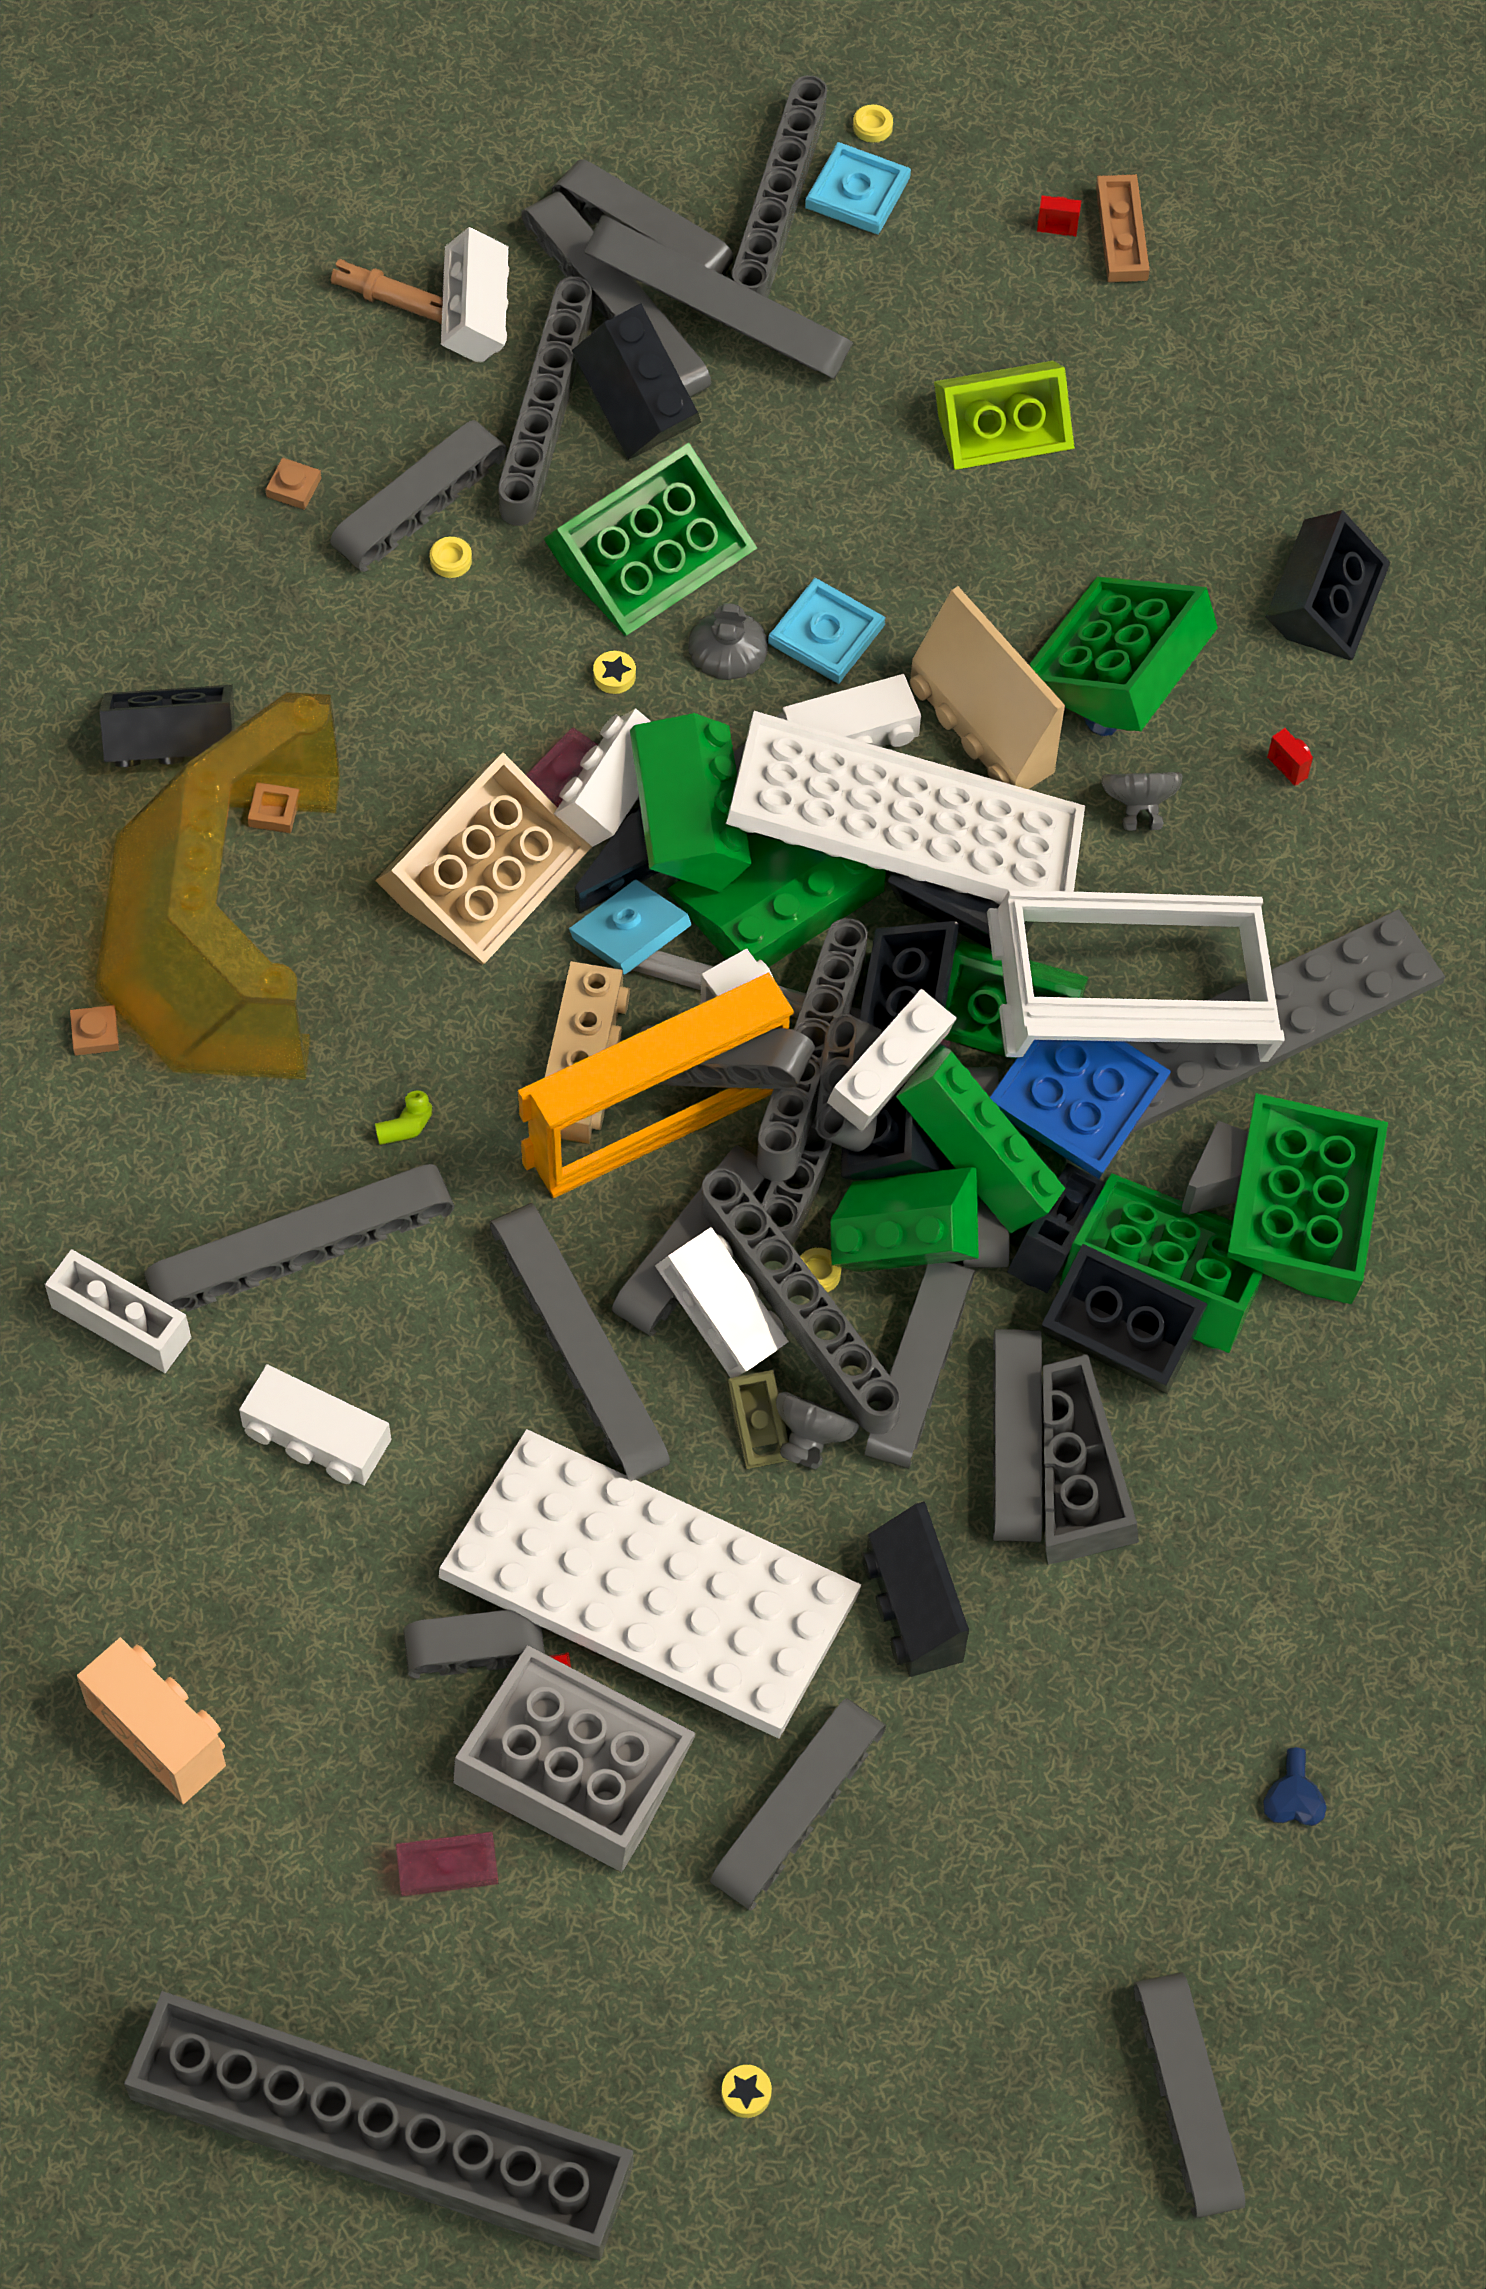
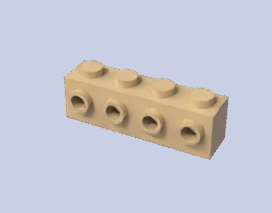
[545,962,630,1144]

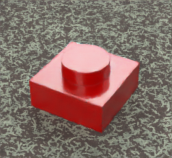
[1037,195,1081,237]
[1267,728,1313,786]

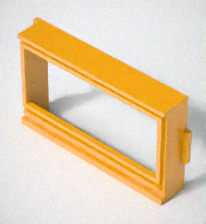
[518,972,794,1199]

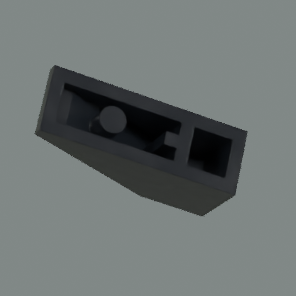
[575,806,660,913]
[1007,1163,1106,1293]

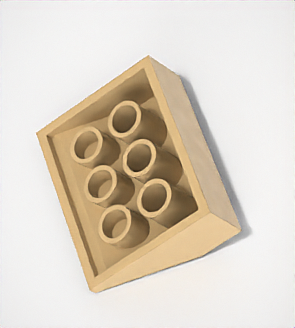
[910,586,1065,789]
[375,752,592,965]

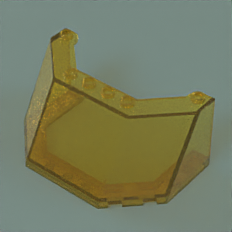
[95,692,341,1080]

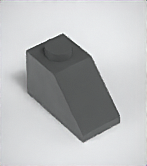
[1180,1121,1248,1215]

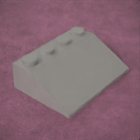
[454,1645,695,1873]

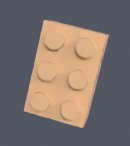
[77,1637,226,1804]

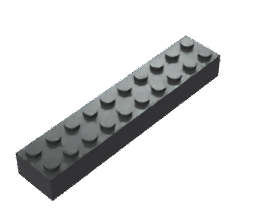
[124,1991,634,2261]

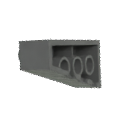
[1043,1354,1139,1565]

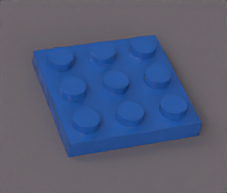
[990,1040,1171,1179]

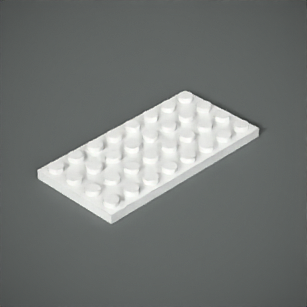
[726,711,1085,904]
[439,1429,861,1739]

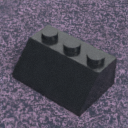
[572,303,701,460]
[1265,510,1391,660]
[100,685,236,767]
[888,872,1033,949]
[860,921,959,1031]
[841,1043,949,1180]
[1042,1244,1208,1394]
[861,1501,969,1677]

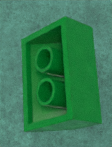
[944,941,1089,1060]
[831,1167,979,1272]

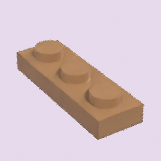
[1096,174,1150,282]

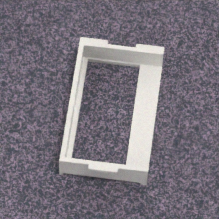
[987,890,1285,1062]

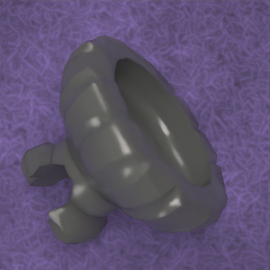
[689,603,768,680]
[1101,772,1182,831]
[776,1392,860,1469]

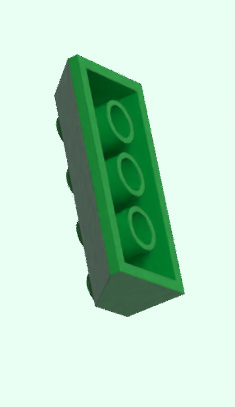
[630,713,751,892]
[896,1044,1065,1233]

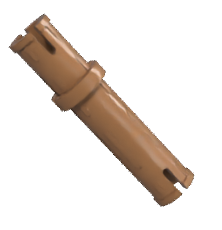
[331,259,443,324]

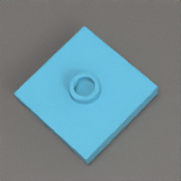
[805,142,911,235]
[768,578,885,684]
[569,879,691,975]

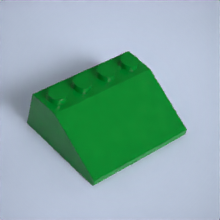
[543,442,757,636]
[1029,576,1218,732]
[667,832,886,968]
[1227,1093,1388,1304]
[1059,1173,1264,1353]

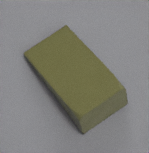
[726,1370,788,1469]

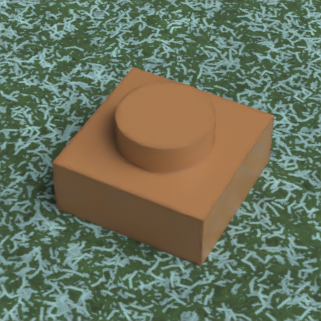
[266,458,321,510]
[248,782,300,833]
[70,1005,119,1056]

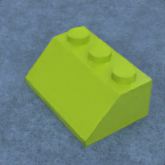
[934,361,1075,470]

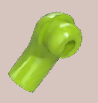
[375,1091,432,1145]

